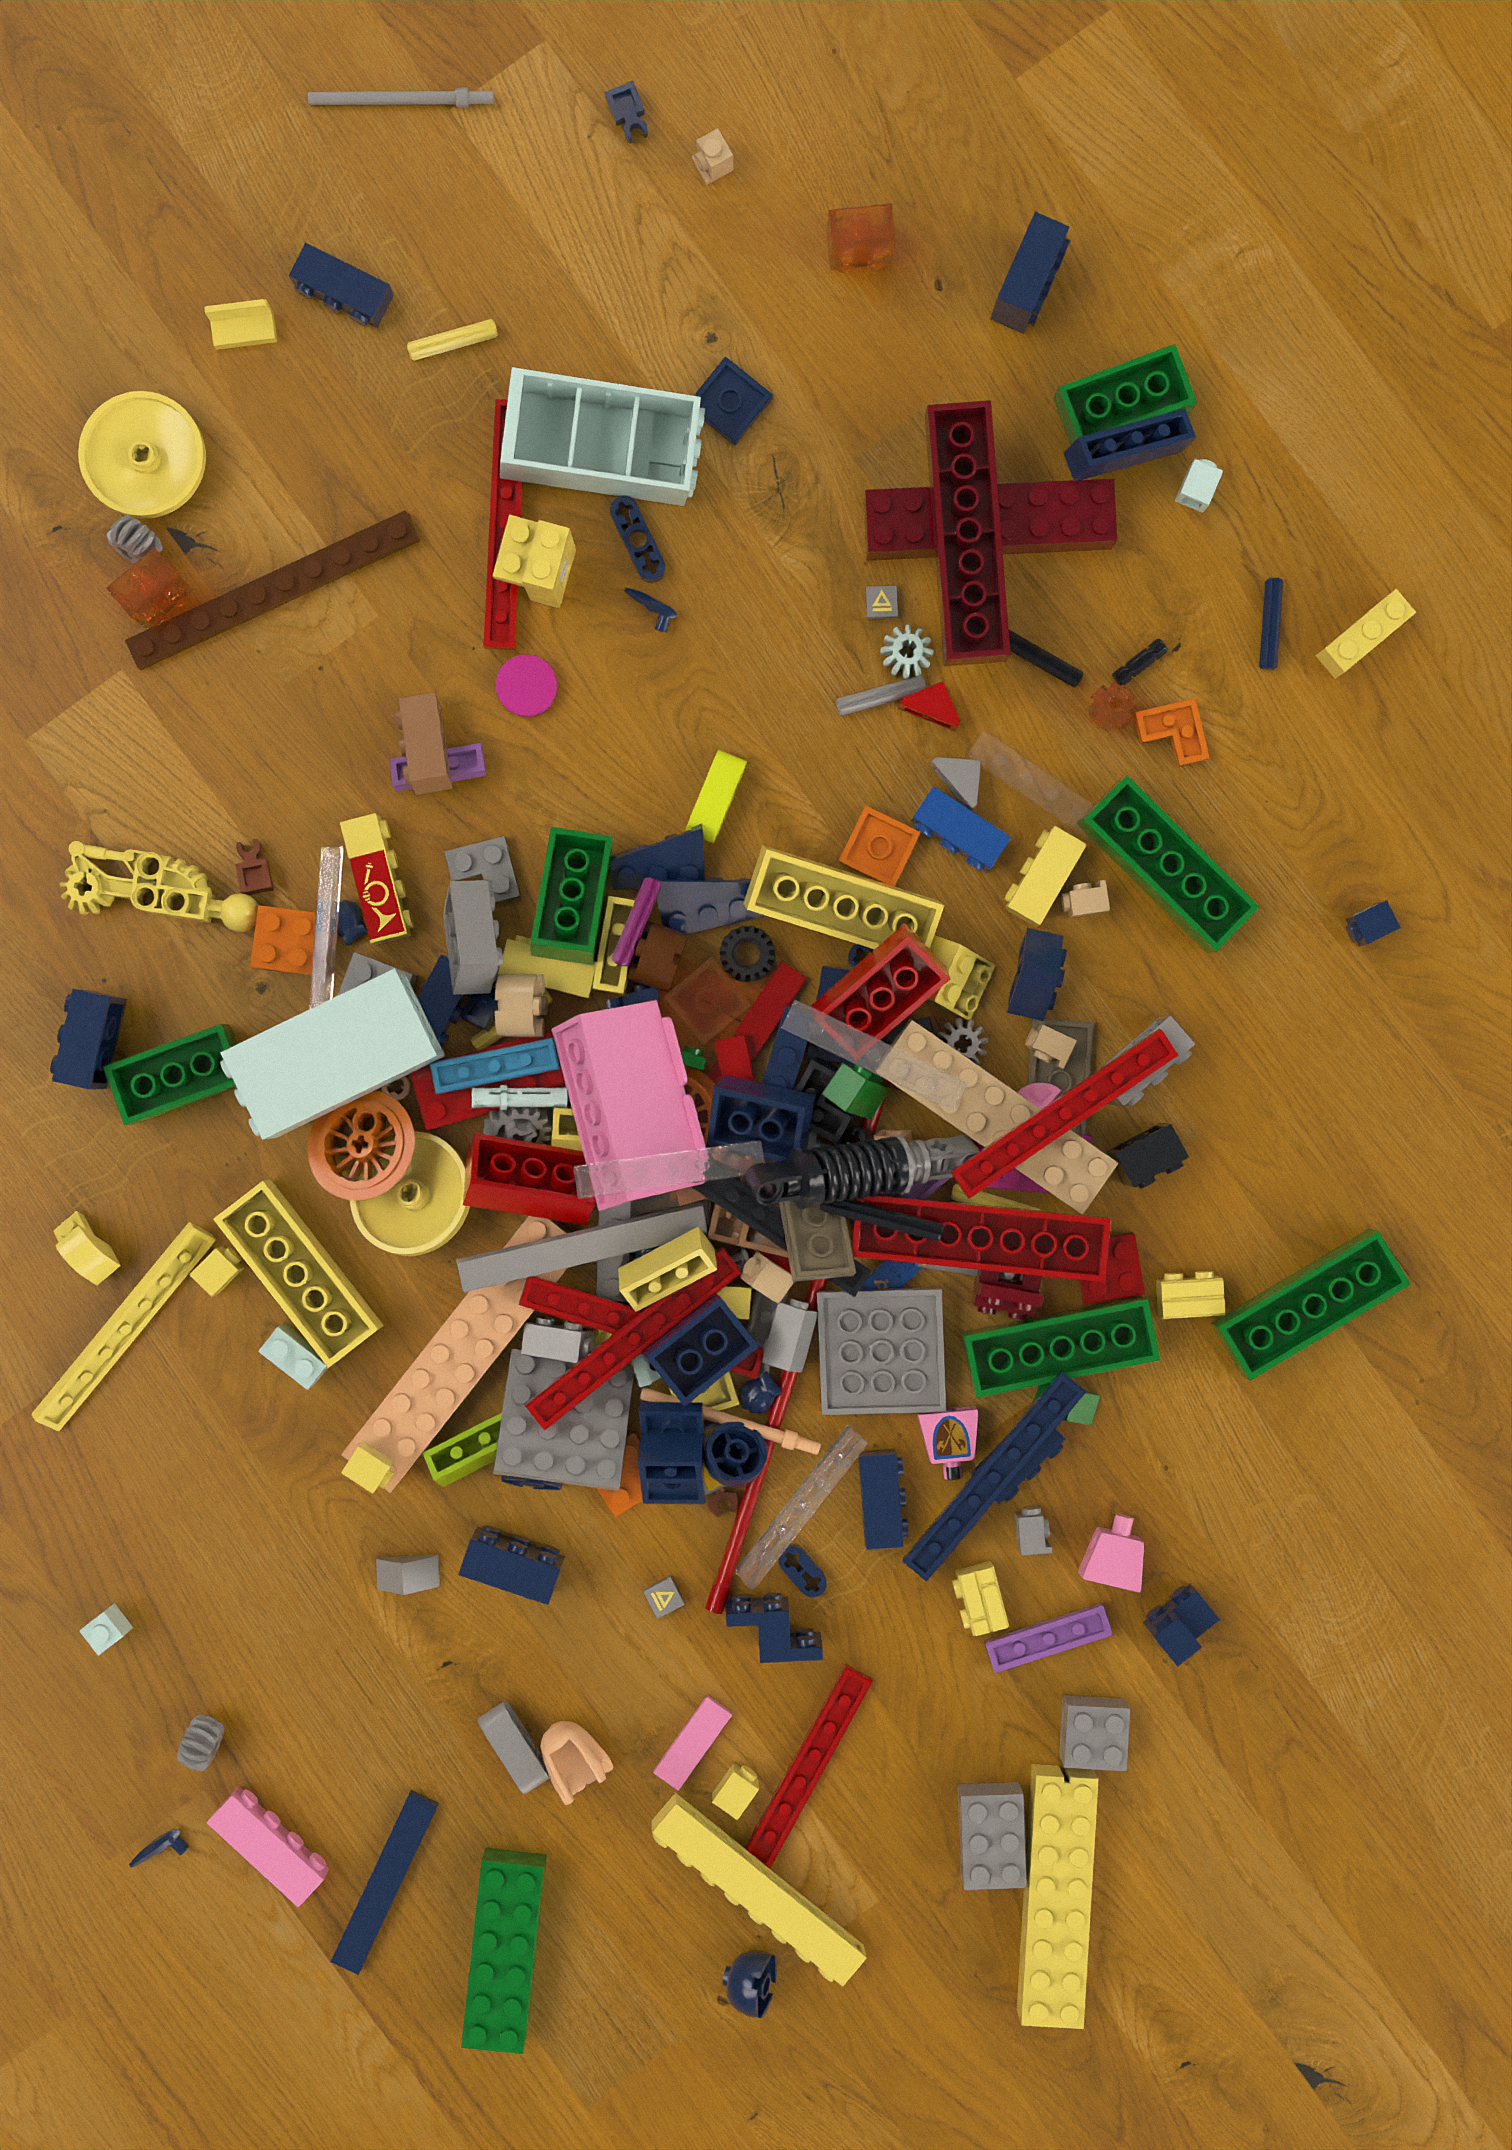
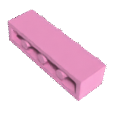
[207,1786,329,1907]

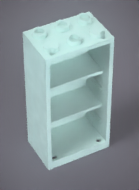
[500,367,705,506]
[220,968,445,1140]

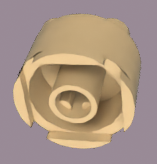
[495,974,548,1037]

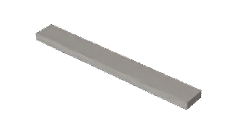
[456,1202,708,1292]

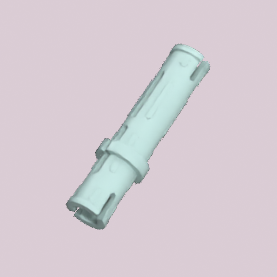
[472,1085,567,1110]

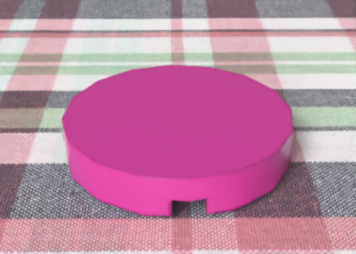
[496,654,558,718]

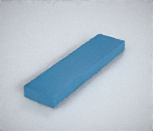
[430,1038,560,1094]

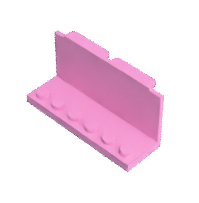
[552,1000,708,1211]

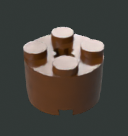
[627,921,688,993]

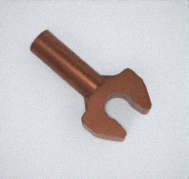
[707,1486,738,1517]

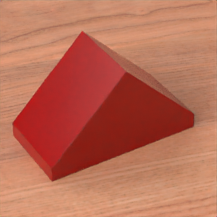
[898,681,960,732]

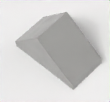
[929,757,981,810]
[376,1554,440,1595]

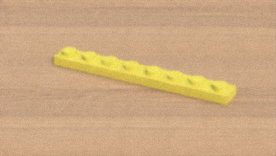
[31,1222,216,1431]

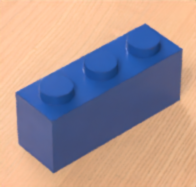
[911,786,1011,872]

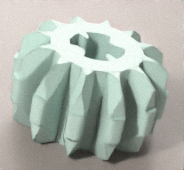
[880,625,934,679]

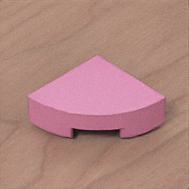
[1017,1083,1061,1109]

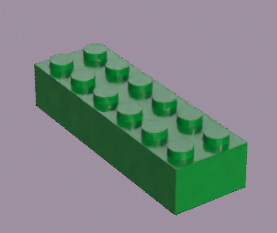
[1076,775,1260,953]
[1210,1229,1411,1381]
[960,1295,1160,1398]
[461,1848,547,2054]

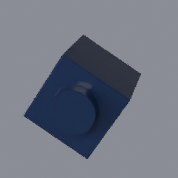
[1346,900,1401,946]

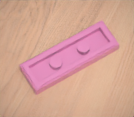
[653,1694,732,1791]

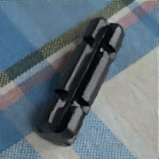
[1112,639,1168,687]

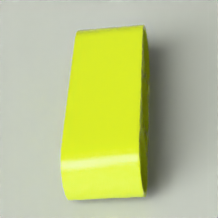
[685,750,747,844]

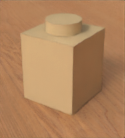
[740,1252,794,1304]

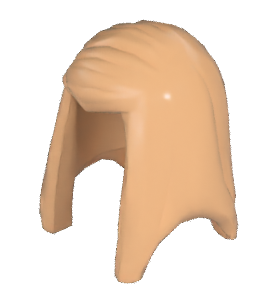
[540,1721,614,1805]

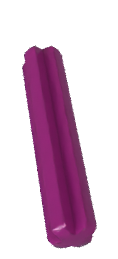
[612,877,661,966]

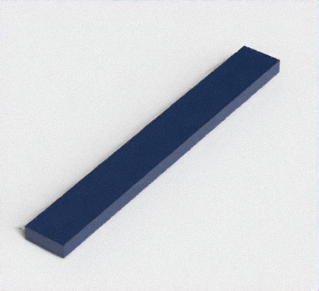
[902,1370,1086,1581]

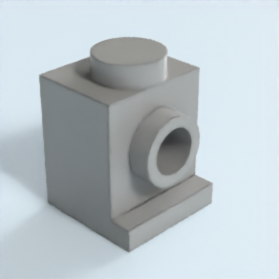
[1014,1506,1052,1555]

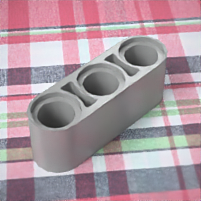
[478,1701,550,1794]

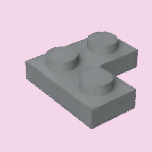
[444,836,521,904]

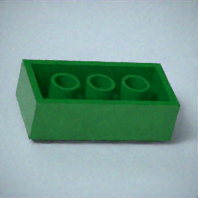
[1053,344,1197,445]
[530,827,613,965]
[103,1024,237,1126]

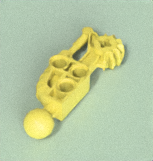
[59,841,258,932]

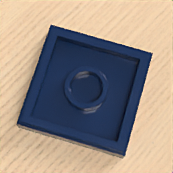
[694,357,773,446]

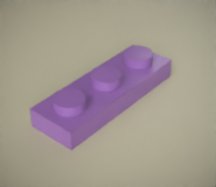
[389,743,487,792]

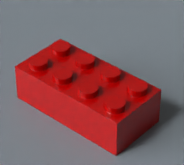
[812,923,950,1061]
[463,1133,595,1225]

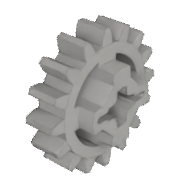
[483,1107,552,1145]

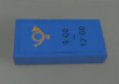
[861,1260,923,1289]

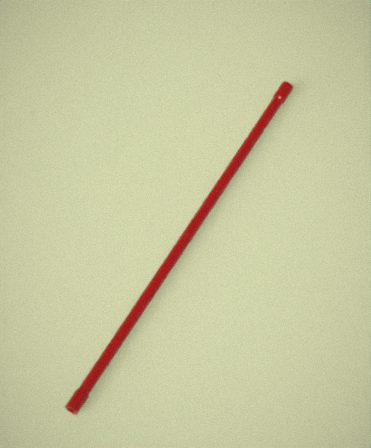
[705,1049,891,1614]

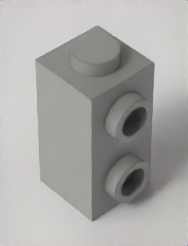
[762,1299,818,1372]
[521,1317,595,1363]

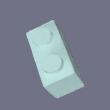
[258,1323,328,1390]

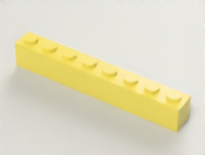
[651,1792,867,1986]

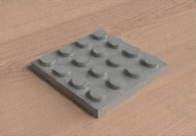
[817,1287,946,1415]
[493,1349,634,1491]

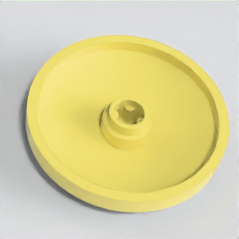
[78,391,206,519]
[350,1131,470,1256]

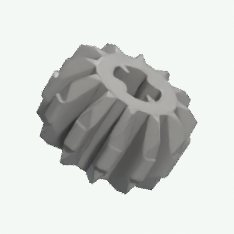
[106,515,163,568]
[937,1018,988,1065]
[177,1714,224,1772]

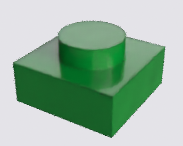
[680,1045,707,1070]

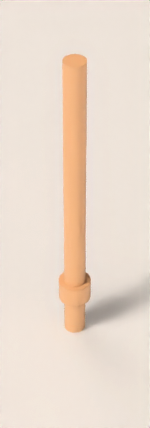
[639,1387,821,1455]

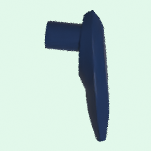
[624,588,677,633]
[129,1829,189,1868]

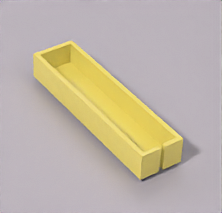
[1017,1764,1099,2029]

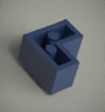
[1007,927,1067,1021]
[1143,1584,1220,1667]

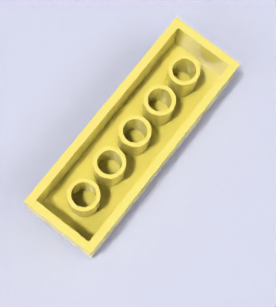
[743,845,945,949]
[213,1179,384,1368]

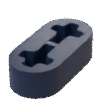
[778,1543,827,1597]

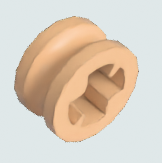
[381,1076,410,1100]

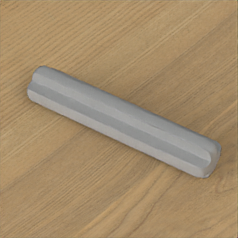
[836,676,926,716]

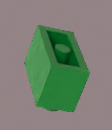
[823,1063,891,1120]

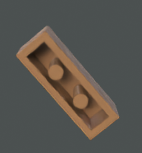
[395,692,453,795]

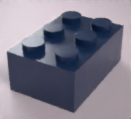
[990,212,1071,334]
[50,989,127,1089]
[707,1075,815,1162]
[642,1294,759,1407]
[458,1525,565,1605]

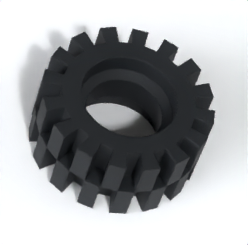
[720,926,775,982]

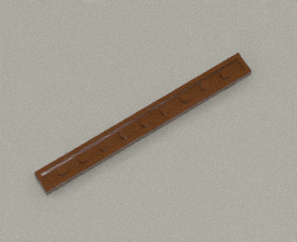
[125,510,420,670]

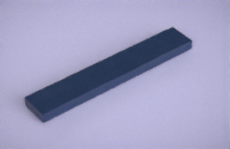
[330,1790,439,1975]

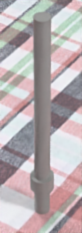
[308,87,494,108]

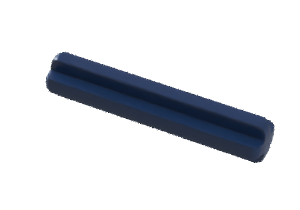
[1259,578,1283,670]

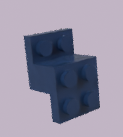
[638,1402,706,1504]
[726,1593,823,1663]

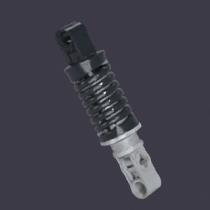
[744,1135,980,1209]

